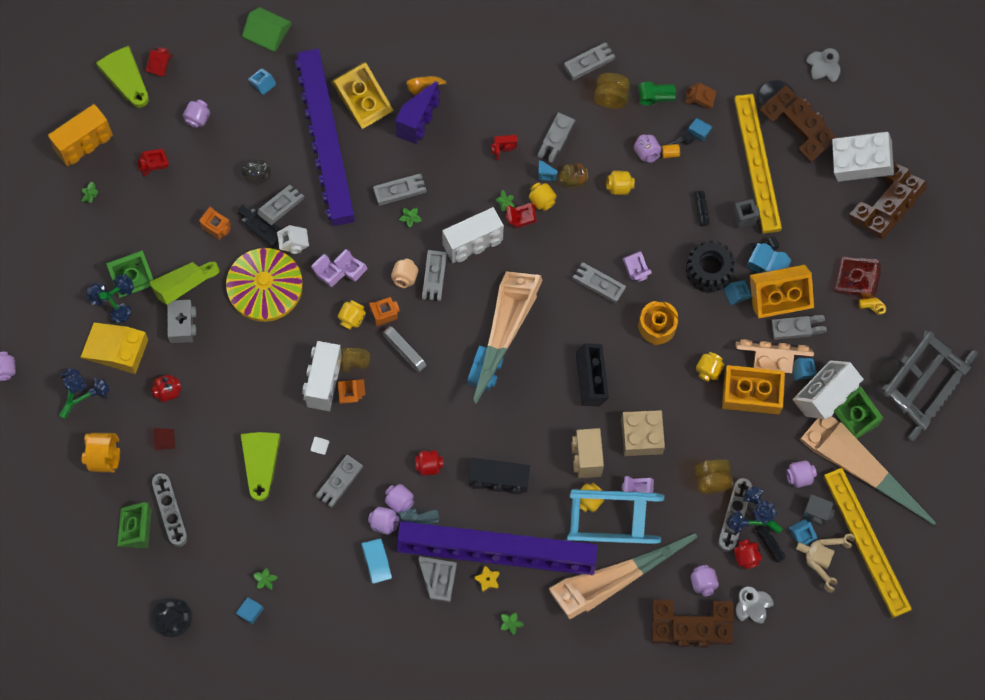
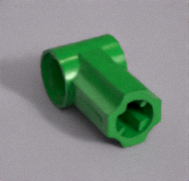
[638,82,676,106]

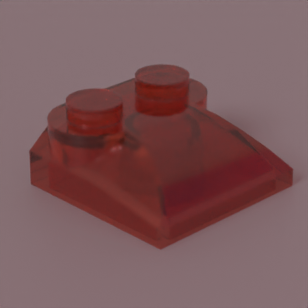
[835,257,881,299]

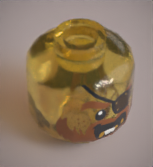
[559,163,588,188]

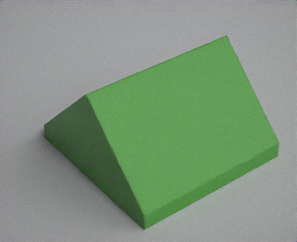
[242,7,292,53]
[106,250,154,298]
[834,387,883,439]
[117,502,152,548]

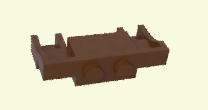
[759,85,837,163]
[849,163,927,240]
[652,600,734,648]

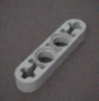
[152,473,187,547]
[718,478,752,552]

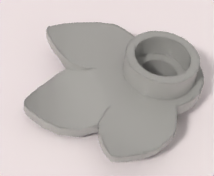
[806,48,841,82]
[736,587,774,624]

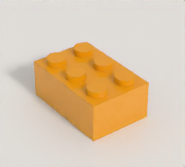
[48,104,113,167]
[750,265,814,318]
[722,365,785,415]

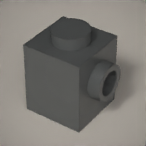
[732,199,760,229]
[802,494,835,526]

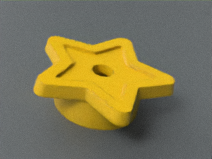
[474,566,500,592]

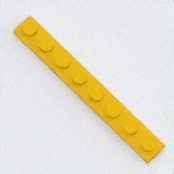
[734,94,782,234]
[823,468,912,619]

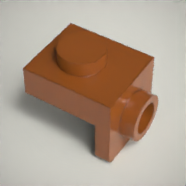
[685,82,716,109]

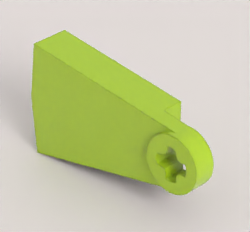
[97,46,149,108]
[149,262,220,305]
[241,432,281,502]

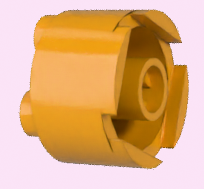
[638,301,678,345]
[82,433,120,473]

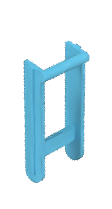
[567,489,664,544]

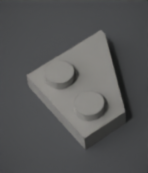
[419,556,457,603]

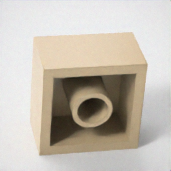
[621,410,665,456]
[571,428,604,478]

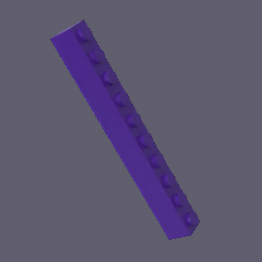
[295,49,355,226]
[397,522,597,576]

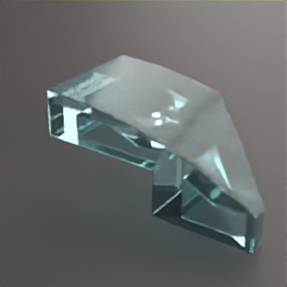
[400,508,439,524]

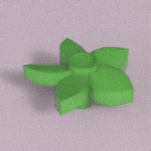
[81,181,98,203]
[496,190,514,212]
[399,208,421,228]
[253,567,278,590]
[501,612,524,635]

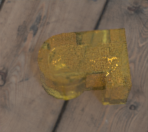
[343,348,370,372]

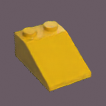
[331,62,394,129]
[81,323,148,374]

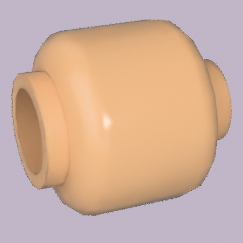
[391,259,418,288]

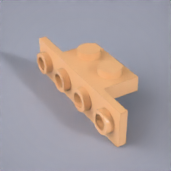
[735,339,814,373]

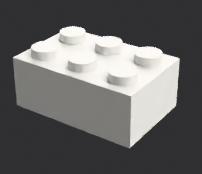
[832,132,894,182]
[442,207,504,263]
[302,341,342,411]
[792,360,863,419]

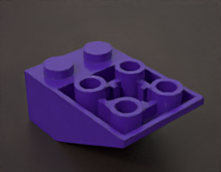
[395,81,440,145]

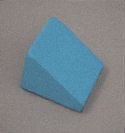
[248,69,276,95]
[688,118,712,142]
[538,160,557,181]
[724,280,752,305]
[792,358,817,380]
[789,519,818,545]
[236,597,264,625]

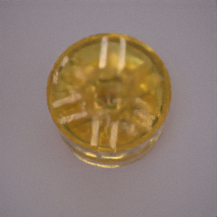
[594,73,630,109]
[694,460,734,494]

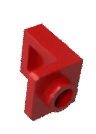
[146,47,173,76]
[506,203,537,228]

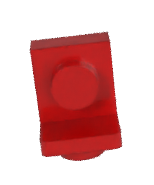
[491,135,517,160]
[137,149,169,176]

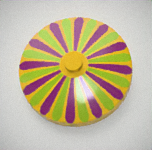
[226,248,303,322]

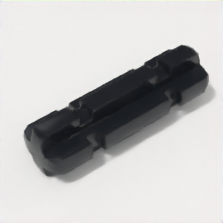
[694,190,710,227]
[757,526,786,563]

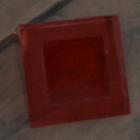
[153,428,175,451]

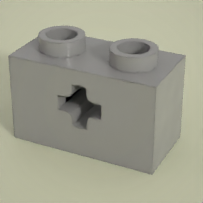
[167,300,196,343]

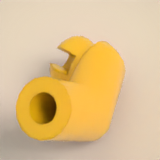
[858,298,886,315]

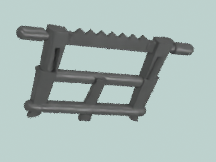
[881,330,978,442]

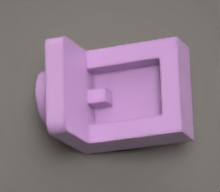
[334,249,368,282]
[622,251,652,282]
[311,254,345,287]
[622,476,654,493]

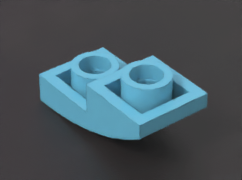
[361,538,392,583]

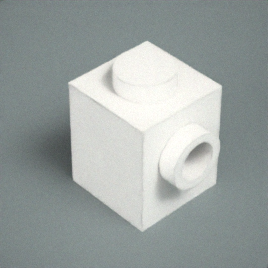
[277,225,309,254]

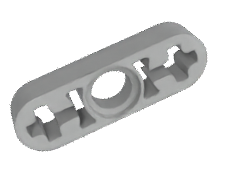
[382,326,426,372]

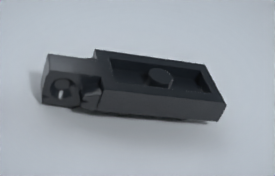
[237,204,282,248]

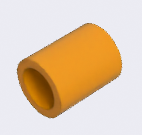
[661,144,680,159]

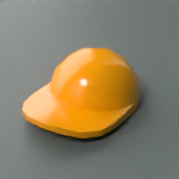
[407,77,446,96]

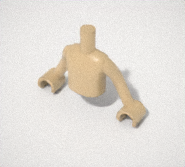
[796,534,855,593]

